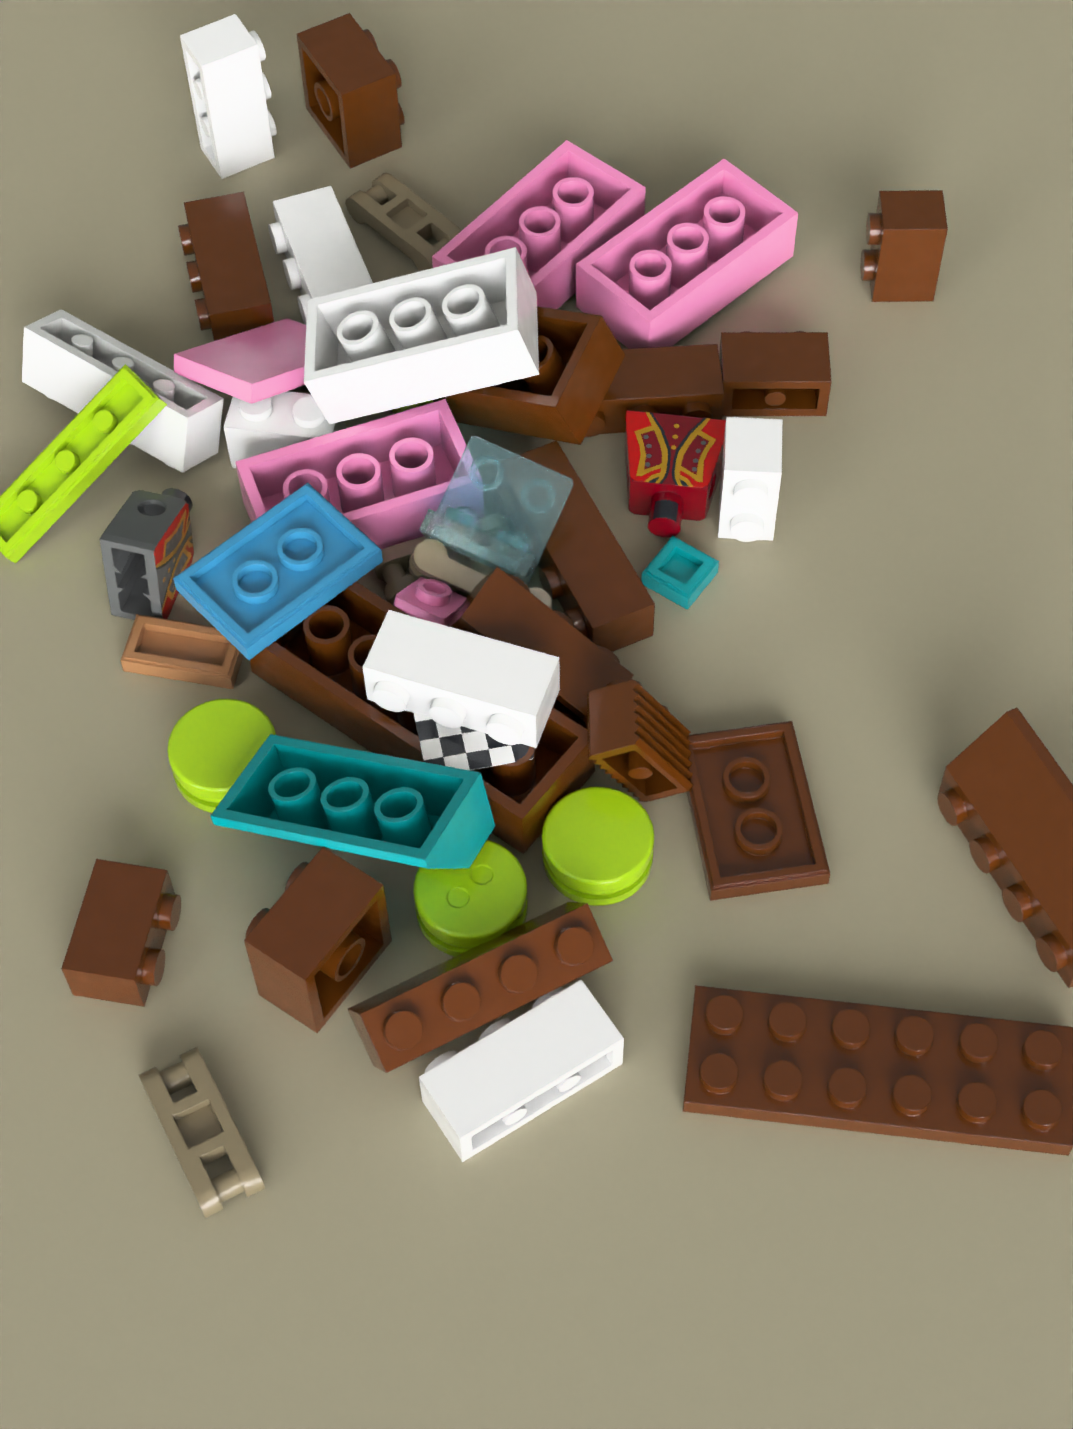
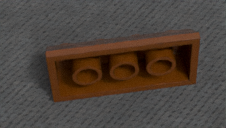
[937,707,1073,988]

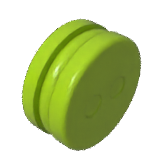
[167,698,276,813]
[542,786,654,906]
[413,840,528,957]

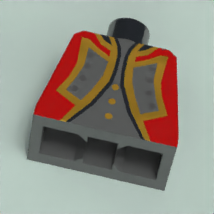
[99,488,194,620]

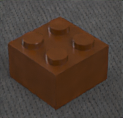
[297,13,405,169]
[244,847,392,1033]

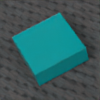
[641,536,719,610]

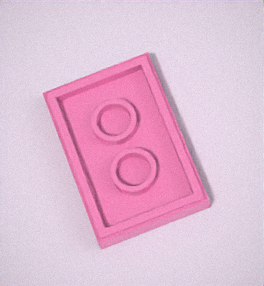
[174,318,306,404]

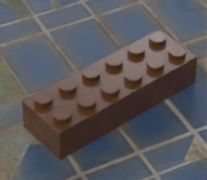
[250,582,595,854]

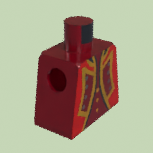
[625,410,726,538]

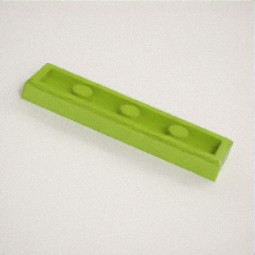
[0,364,167,563]

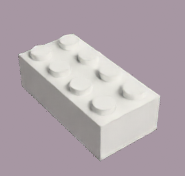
[304,247,539,424]

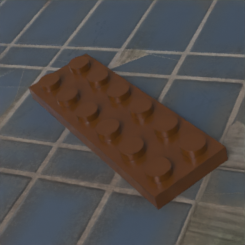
[683,985,1073,1156]

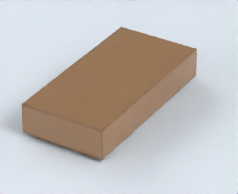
[120,614,244,689]

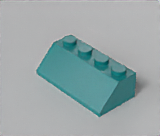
[210,734,496,869]

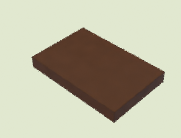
[687,721,830,901]

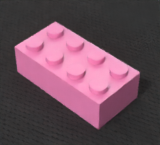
[432,140,646,309]
[576,159,798,349]
[235,399,485,550]

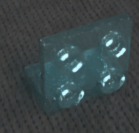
[419,436,574,585]

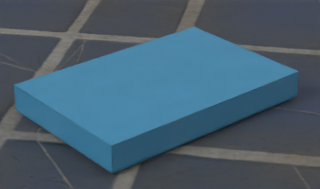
[173,483,383,660]

